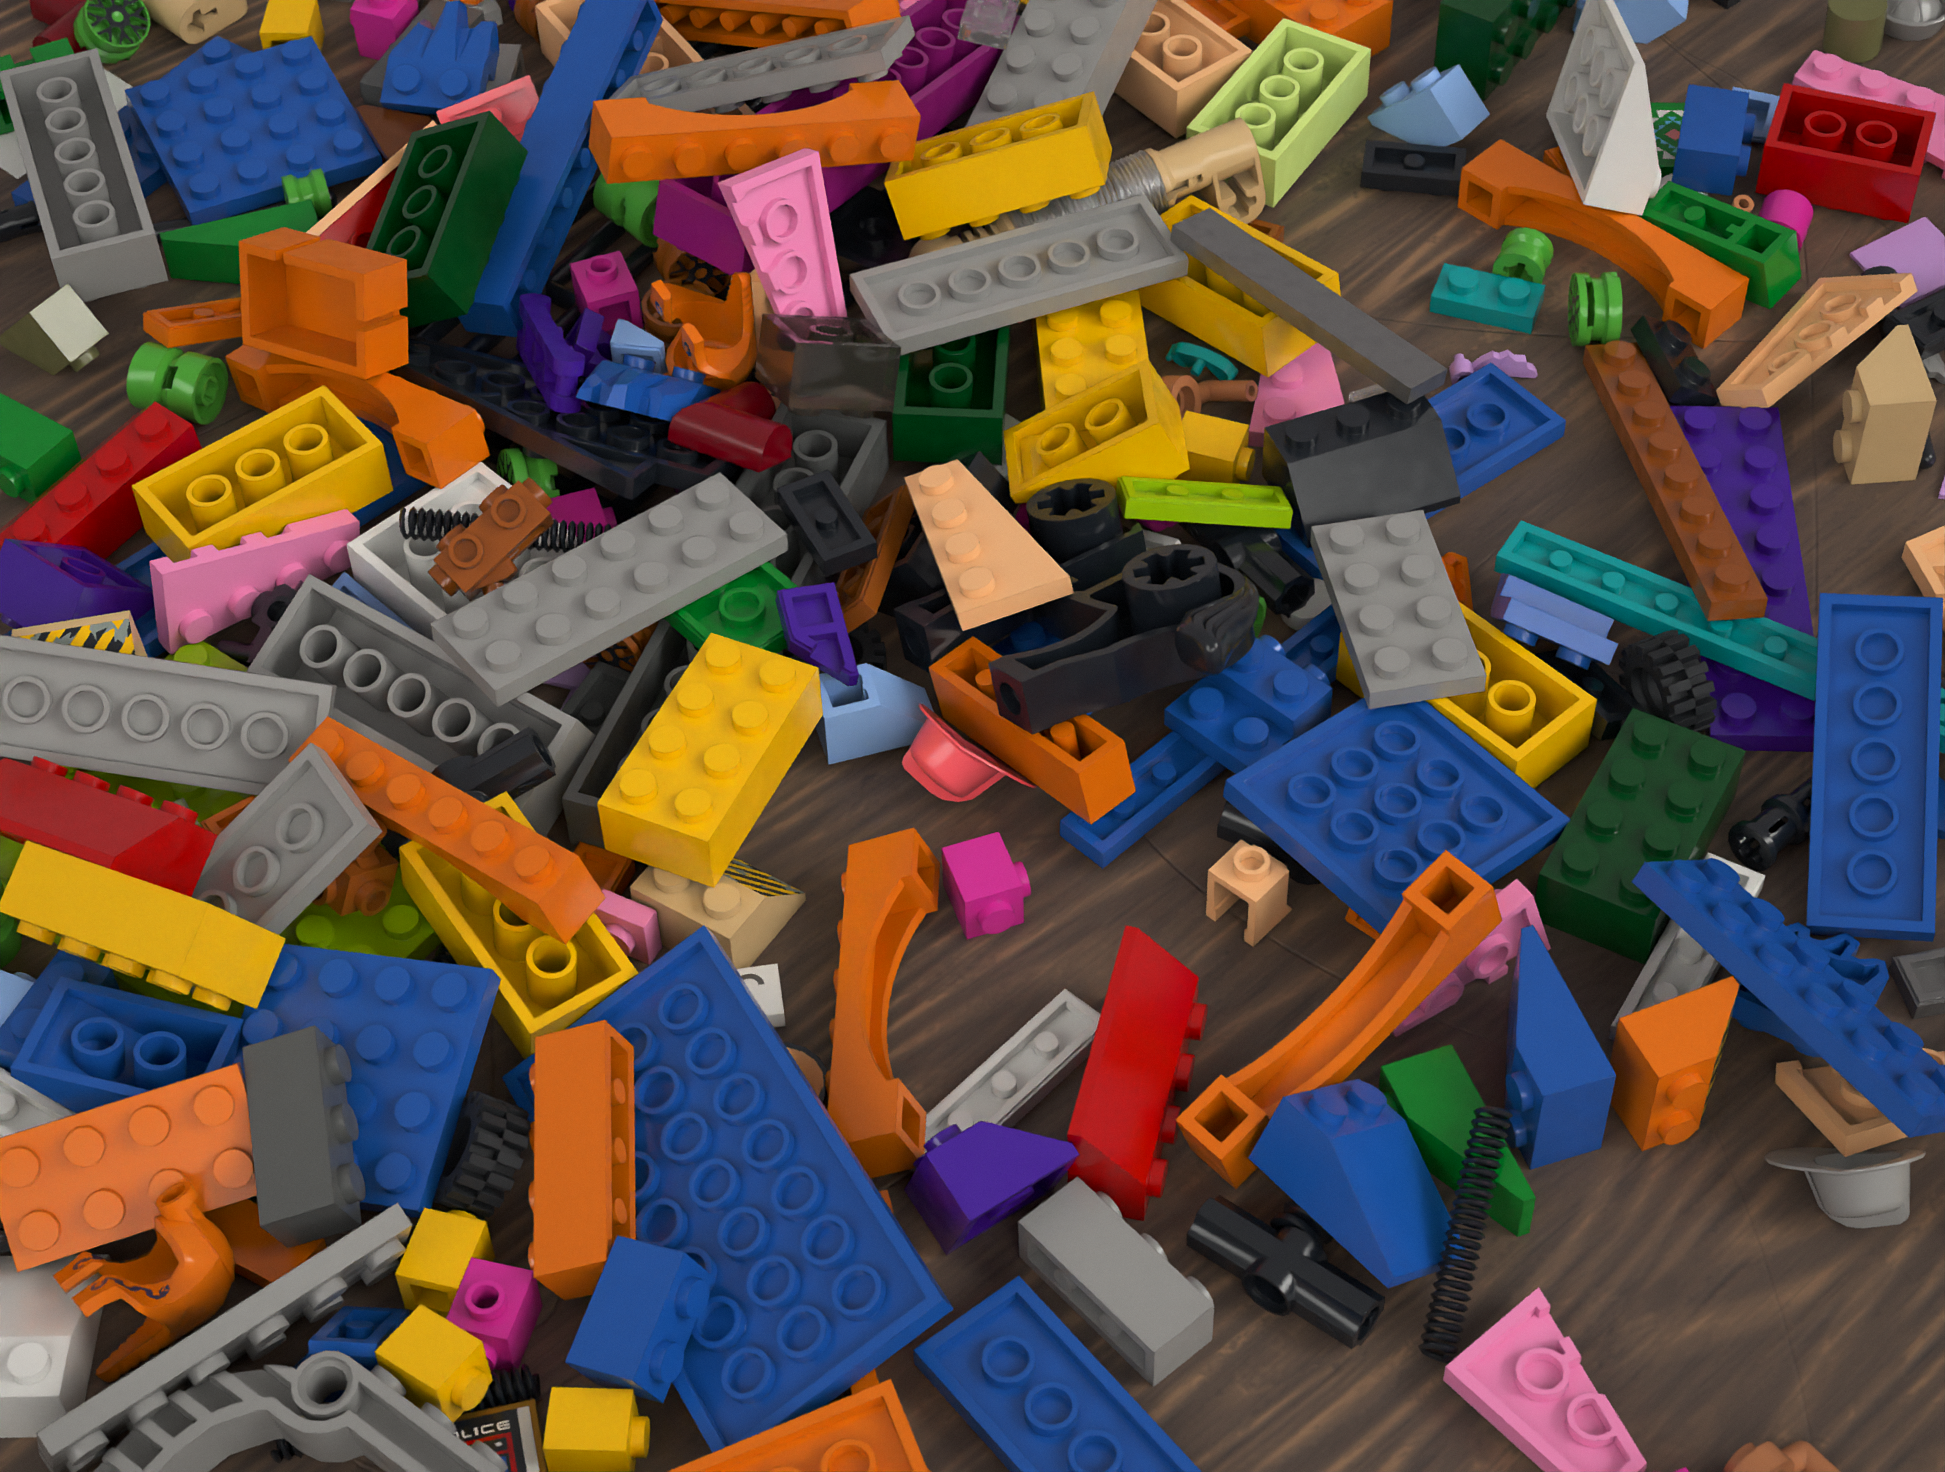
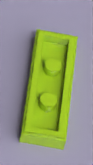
[1116,476,1293,529]

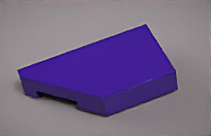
[775,582,859,686]

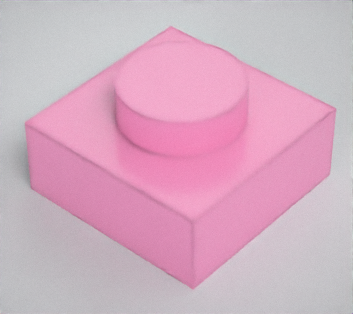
[594,889,662,965]

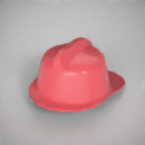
[902,703,1037,802]

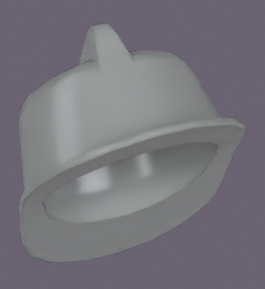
[1764,1147,1926,1228]

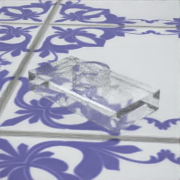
[957,0,1021,50]

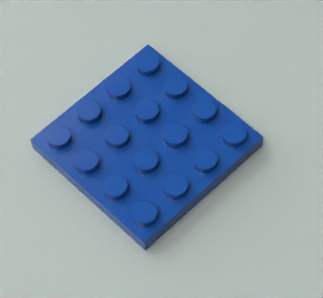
[125,36,383,226]
[1223,698,1570,934]
[233,944,501,1218]

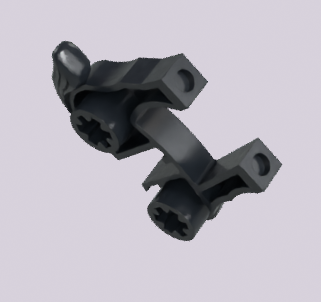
[894,478,1259,735]

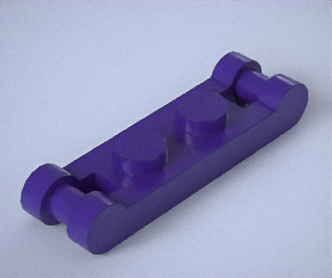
[516,293,585,413]

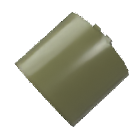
[1823,0,1888,63]

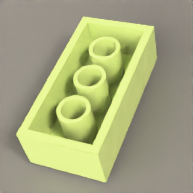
[1186,18,1371,208]

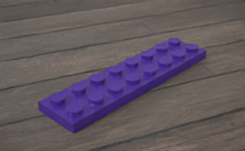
[1670,406,1815,752]

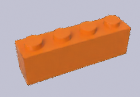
[928,636,1136,825]
[528,1020,636,1301]

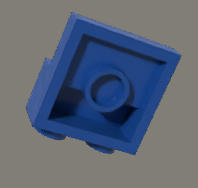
[1164,635,1333,774]

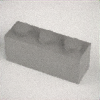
[1018,1176,1214,1387]

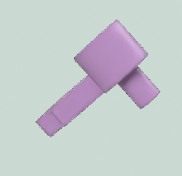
[1449,349,1538,385]

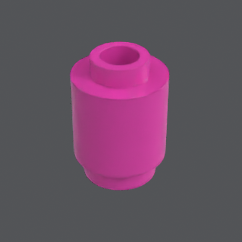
[1758,190,1813,252]

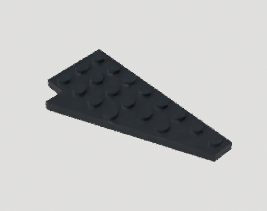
[387,334,743,500]

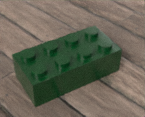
[1434,0,1576,101]
[366,111,528,328]
[892,324,1012,465]
[1535,708,1746,965]

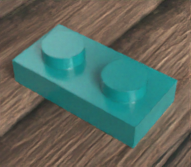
[1429,263,1546,334]

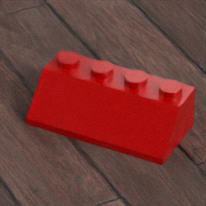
[0,401,202,559]
[0,756,218,897]
[1067,925,1208,1221]

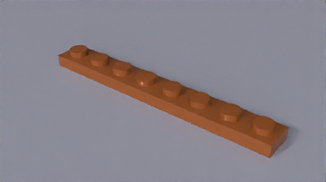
[1583,340,1768,621]

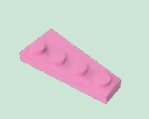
[1792,50,1945,180]
[718,148,854,374]
[149,509,360,655]

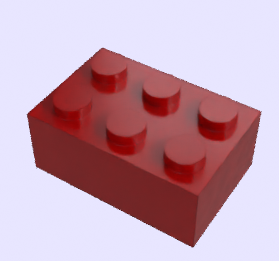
[1755,83,1936,223]

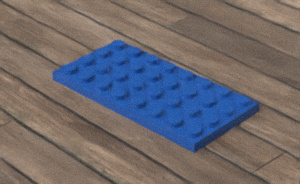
[502,925,954,1453]

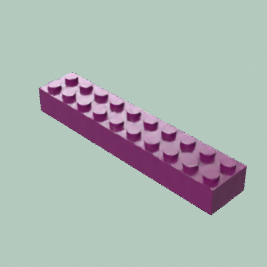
[653,0,1021,275]

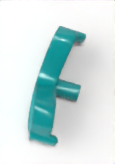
[1165,342,1239,380]

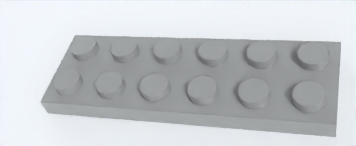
[608,15,915,113]
[850,194,1189,358]
[430,472,788,707]
[0,634,337,795]
[36,1203,412,1472]

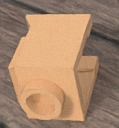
[1206,839,1292,947]

